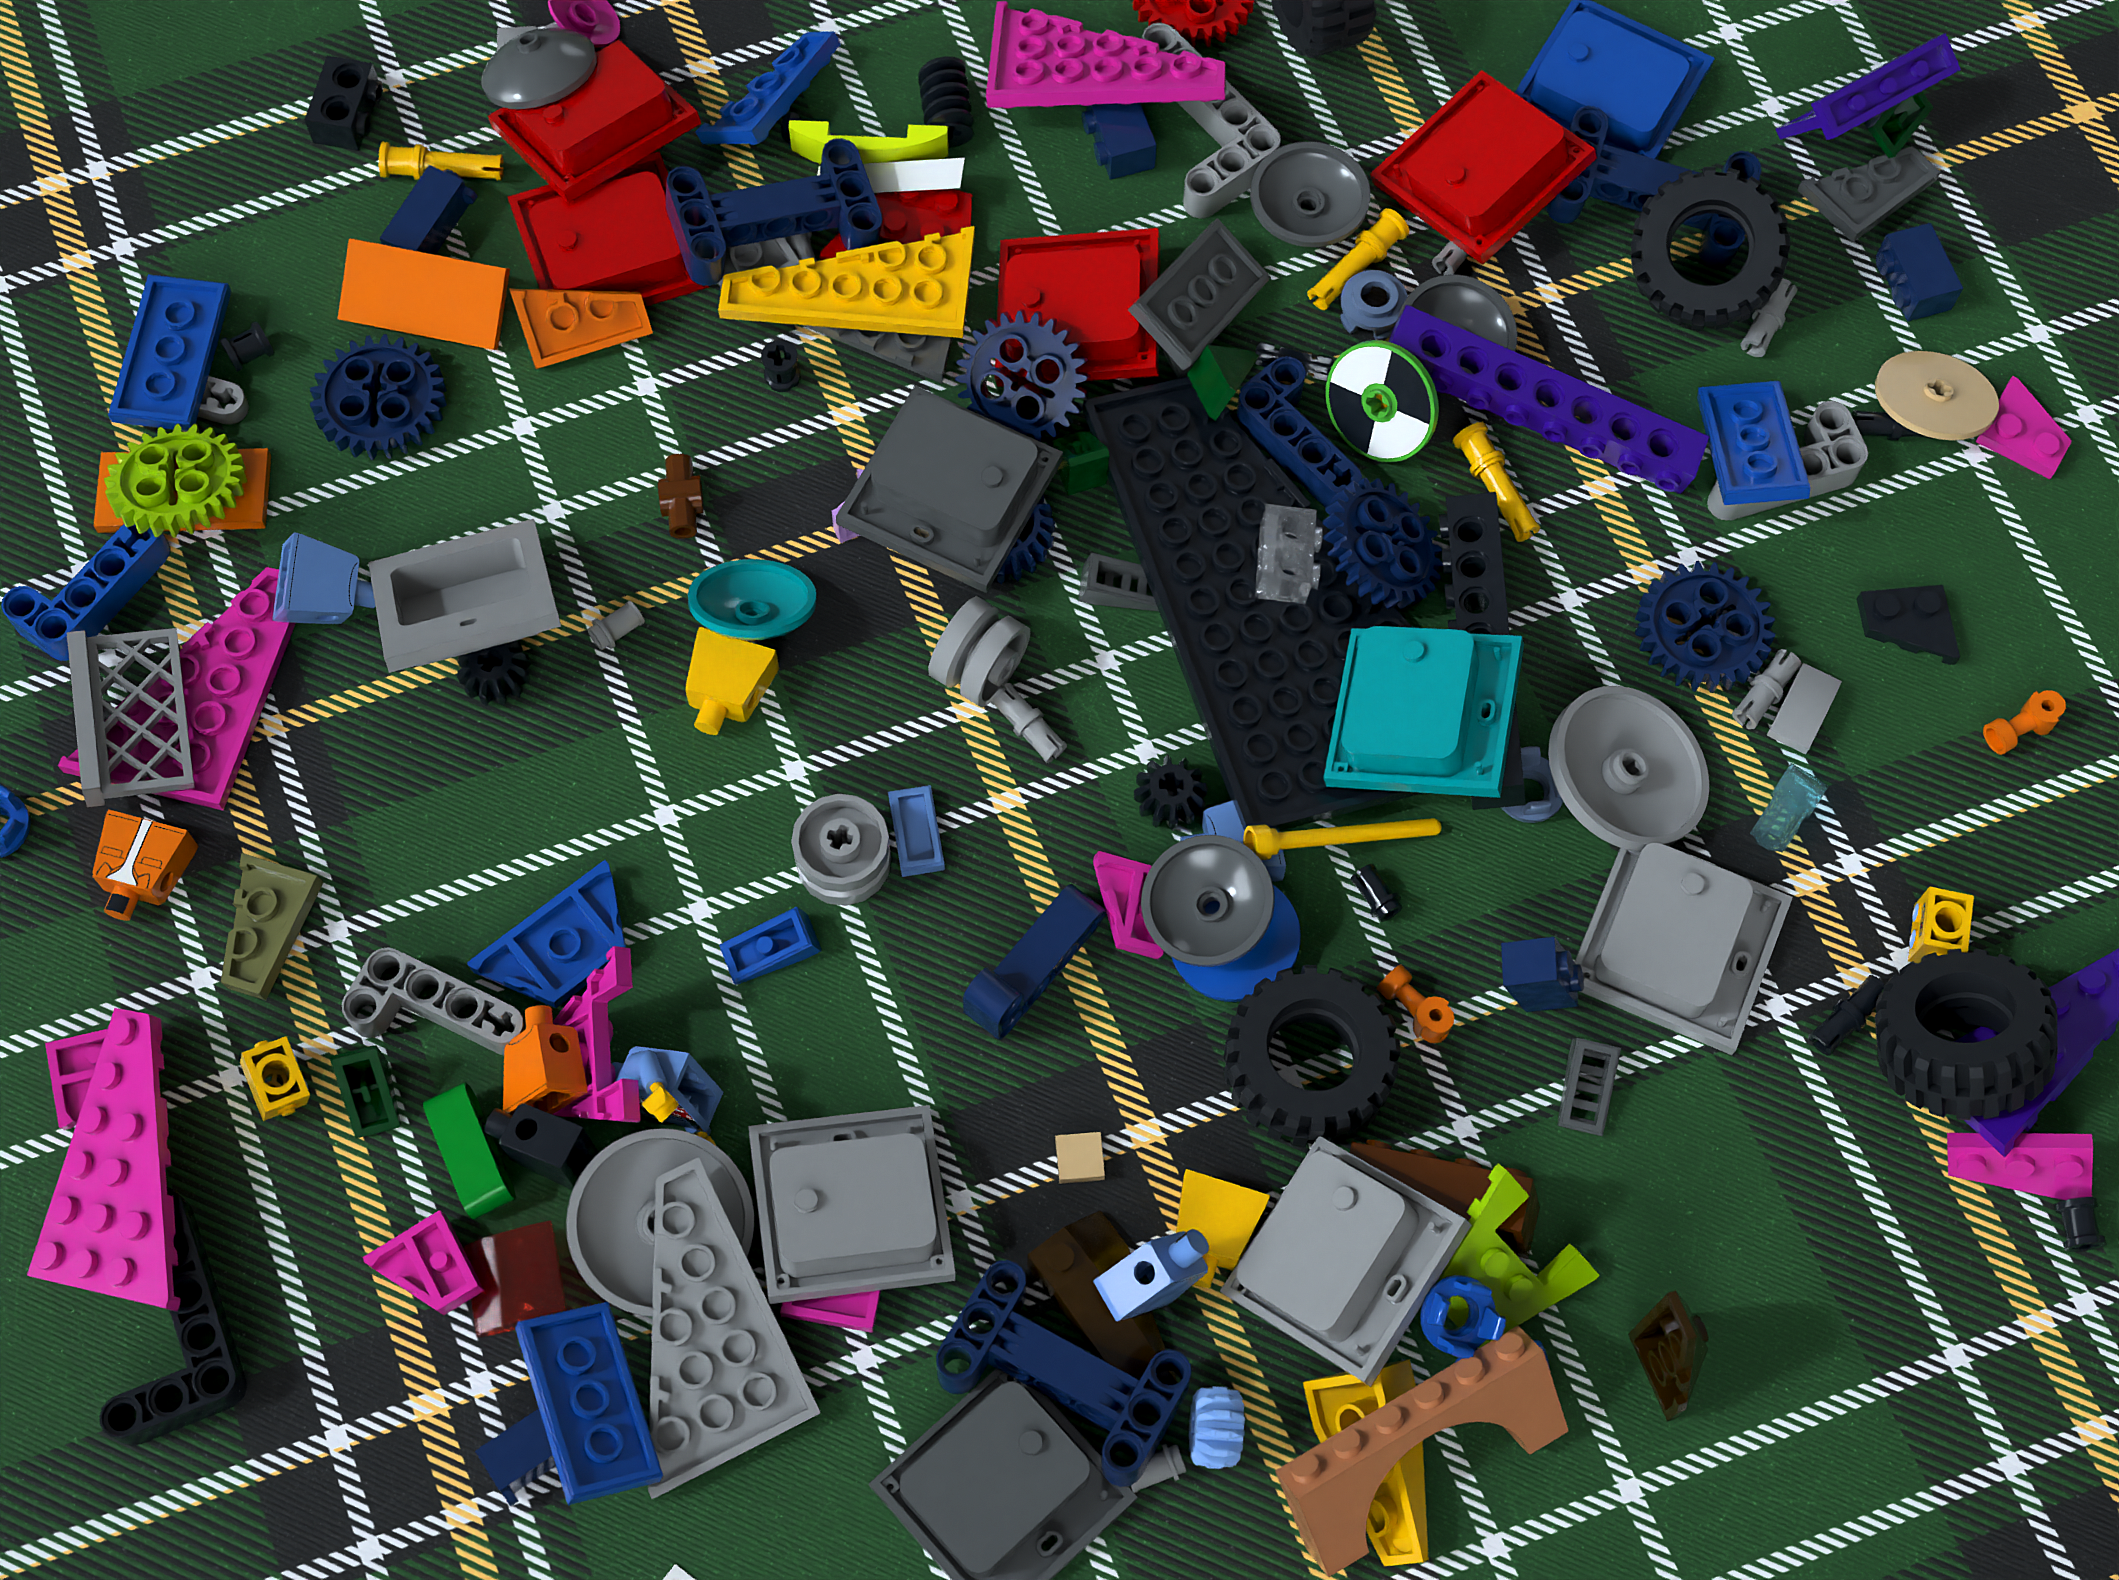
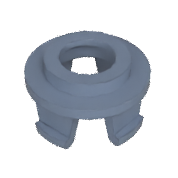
[1340,270,1408,340]
[1501,746,1563,823]

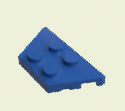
[467,860,626,1008]

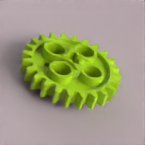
[104,424,247,538]

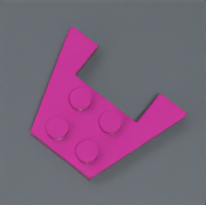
[553,946,641,1122]

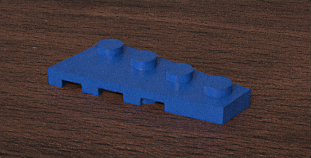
[695,31,841,145]

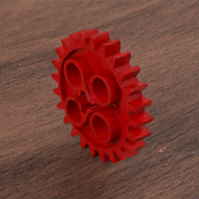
[1132,0,1254,48]

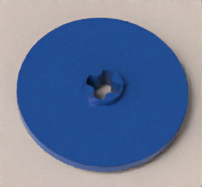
[1171,885,1301,1002]

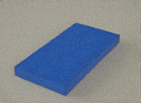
[108,274,231,431]
[1697,381,1811,505]
[515,1302,663,1505]

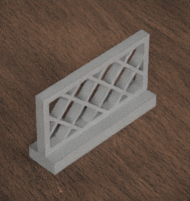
[67,628,195,807]

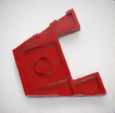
[820,189,972,310]

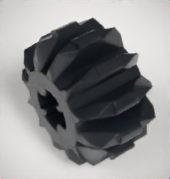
[457,640,531,707]
[1133,754,1208,831]

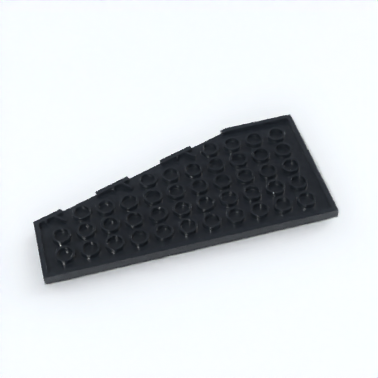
[1082,377,1422,831]

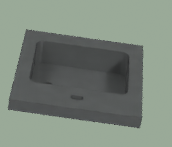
[836,386,1063,593]
[869,1368,1138,1580]

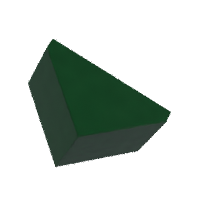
[1864,91,1933,159]
[1187,345,1259,421]
[1047,428,1109,496]
[330,1045,401,1139]

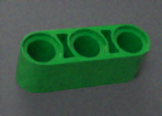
[423,1082,516,1220]

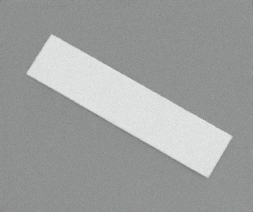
[817,158,965,193]

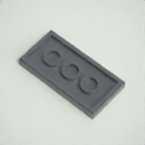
[1128,218,1271,371]

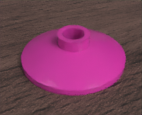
[548,0,620,47]

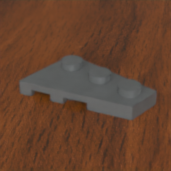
[1797,146,1941,243]

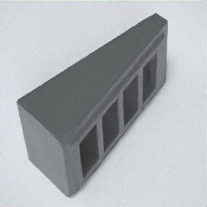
[1078,553,1159,611]
[1557,1038,1621,1136]

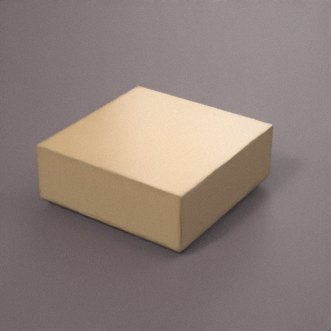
[1055,1132,1105,1184]

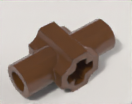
[658,453,704,539]

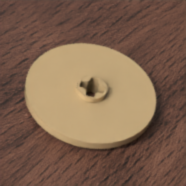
[1875,351,1999,440]

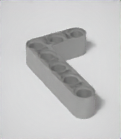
[1142,23,1281,218]

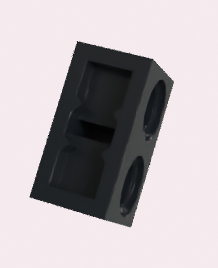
[304,55,383,151]

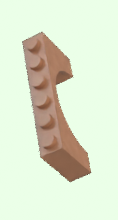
[1275,1326,1569,1578]

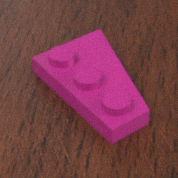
[1947,1133,2093,1200]

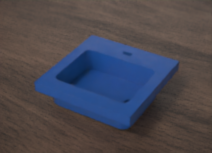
[1514,0,1715,160]

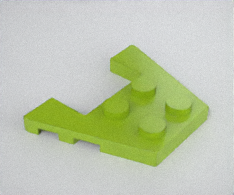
[1435,1163,1600,1348]

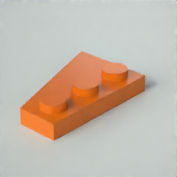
[509,289,653,369]

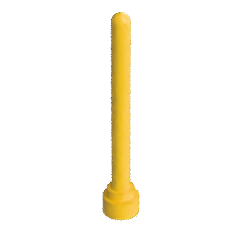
[1243,818,1442,860]

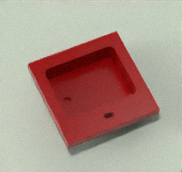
[488,39,701,203]
[1370,70,1597,265]
[508,151,709,307]
[994,228,1161,387]

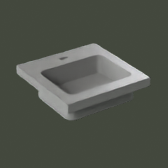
[368,519,561,673]
[1574,843,1793,1055]
[749,1105,956,1304]
[1220,1136,1471,1387]

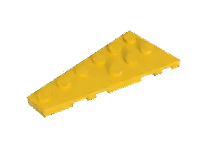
[718,226,975,338]

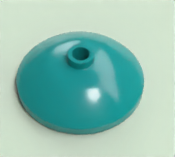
[688,559,816,640]

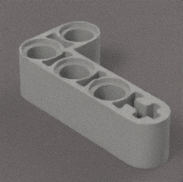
[1707,401,1868,521]
[342,947,526,1056]

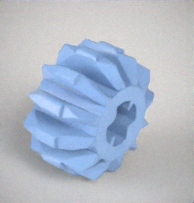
[1188,1386,1245,1469]

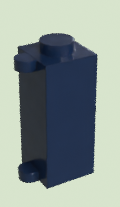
[379,165,478,254]
[475,1408,556,1507]

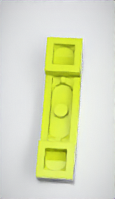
[789,120,948,164]

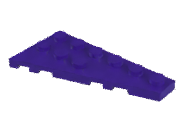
[1954,948,2119,1157]

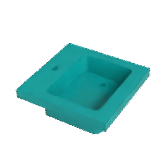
[1324,626,1524,798]

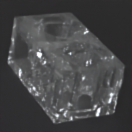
[1255,504,1323,604]

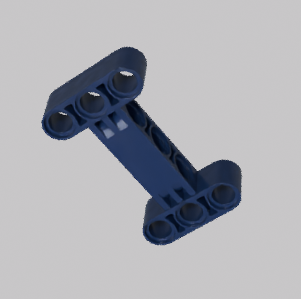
[1546,106,1761,269]
[665,138,882,286]
[936,1260,1191,1487]

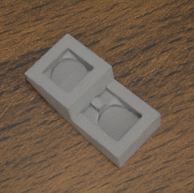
[1767,663,1842,755]

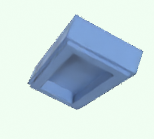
[888,785,945,877]

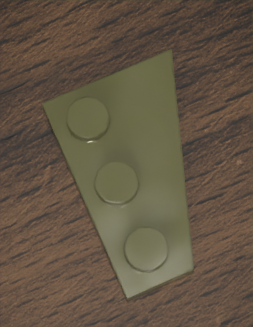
[221,853,324,1001]

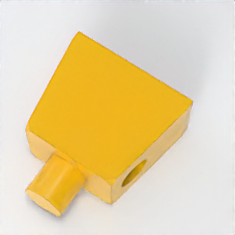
[685,627,779,735]
[1176,1169,1270,1288]

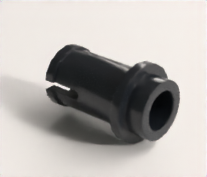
[1350,864,1402,922]

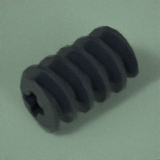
[918,56,975,148]

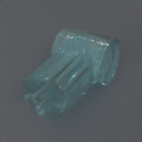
[1750,763,1829,853]

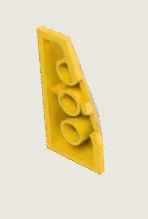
[1303,1359,1428,1566]

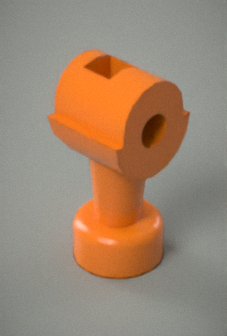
[1983,690,2066,755]
[1376,964,1455,1044]

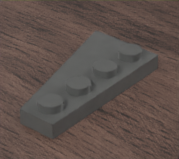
[802,325,954,384]

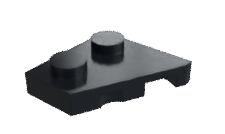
[1857,585,1960,665]

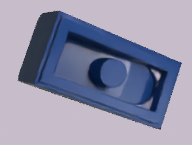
[719,907,822,985]

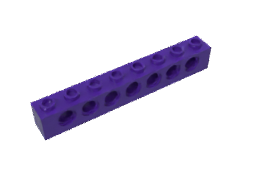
[1388,305,1709,495]

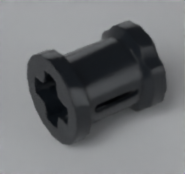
[220,321,275,372]
[761,339,800,392]
[2054,1197,2107,1252]

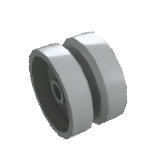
[928,596,1030,708]
[791,794,891,906]

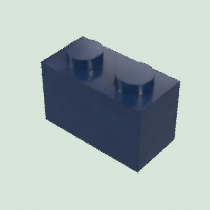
[1081,103,1157,180]
[1875,223,1963,322]
[1501,937,1584,1012]

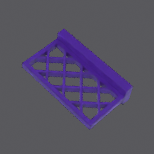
[1776,33,1961,140]

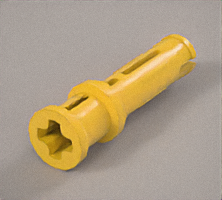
[379,142,504,181]
[1307,208,1410,310]
[1453,422,1541,542]

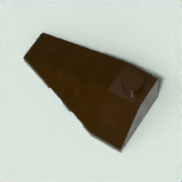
[1027,1211,1177,1414]
[1628,1290,1708,1422]

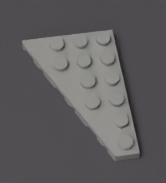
[648,1157,821,1499]

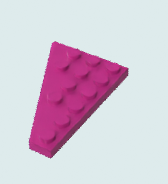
[986,1,1226,109]
[58,567,296,811]
[27,1008,180,1312]

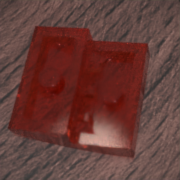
[463,1220,567,1338]

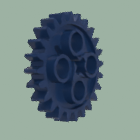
[955,309,1090,442]
[310,334,447,460]
[1322,478,1443,610]
[1635,561,1775,693]

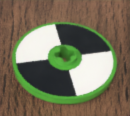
[1326,340,1439,462]

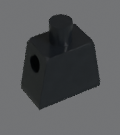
[485,1103,599,1190]

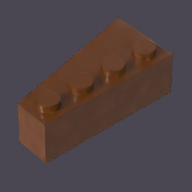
[1349,1140,1540,1259]

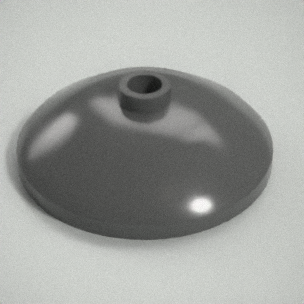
[481,28,597,109]
[1250,142,1370,247]
[1397,275,1517,374]
[1141,835,1275,967]

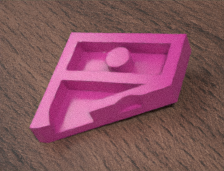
[1975,376,2072,479]
[1093,851,1163,960]
[45,1029,107,1130]
[362,1210,484,1315]

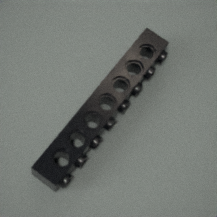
[1439,492,1526,810]

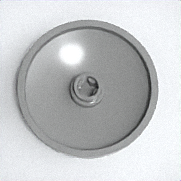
[1548,686,1709,851]
[566,1129,754,1317]

